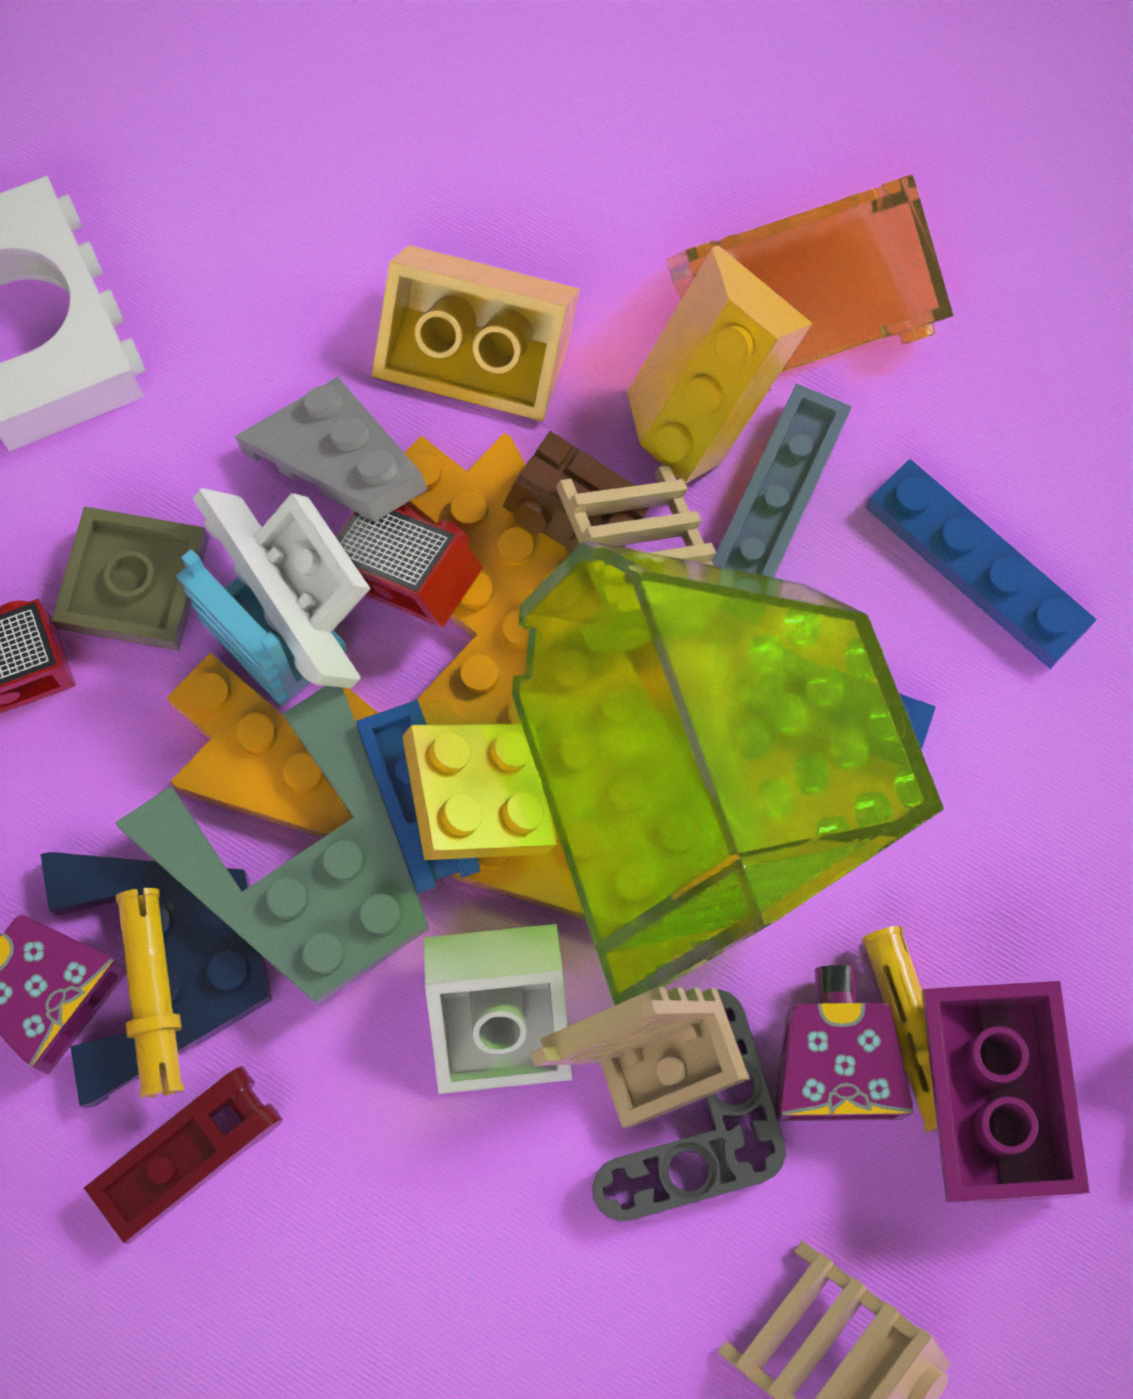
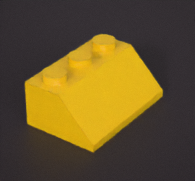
[371,245,580,422]
[627,245,813,484]

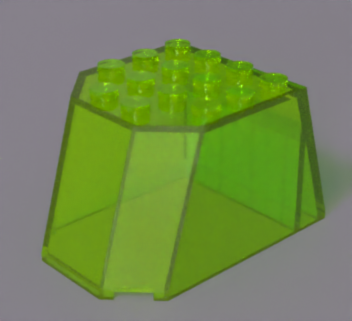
[512,541,944,1006]

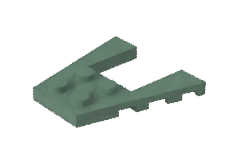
[115,686,429,1006]

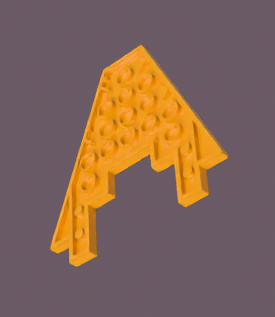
[166,432,720,936]

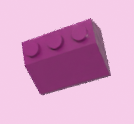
[921,981,1090,1203]

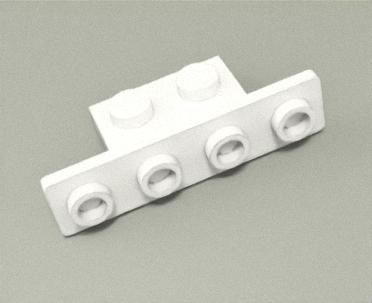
[193,488,371,688]

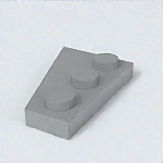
[234,376,428,522]

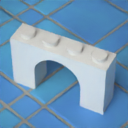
[0,176,146,452]

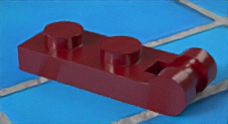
[84,1066,283,1244]

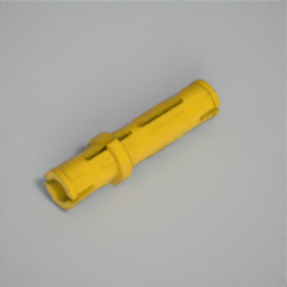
[115,888,184,1099]
[861,926,937,1133]

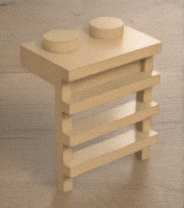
[556,465,731,650]
[531,986,750,1128]
[718,1240,951,1399]

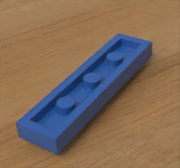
[865,459,1097,670]

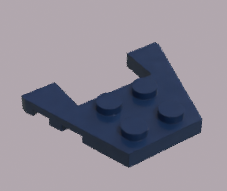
[40,852,272,1109]

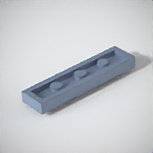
[712,383,852,622]

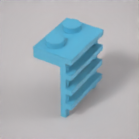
[176,549,347,707]

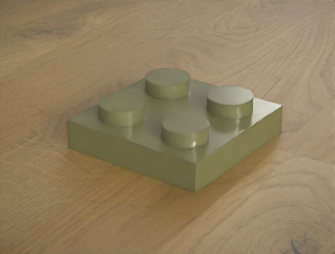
[51,506,209,651]

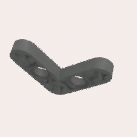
[592,989,786,1222]

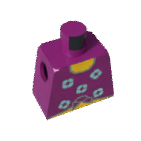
[0,914,127,1075]
[774,965,913,1122]

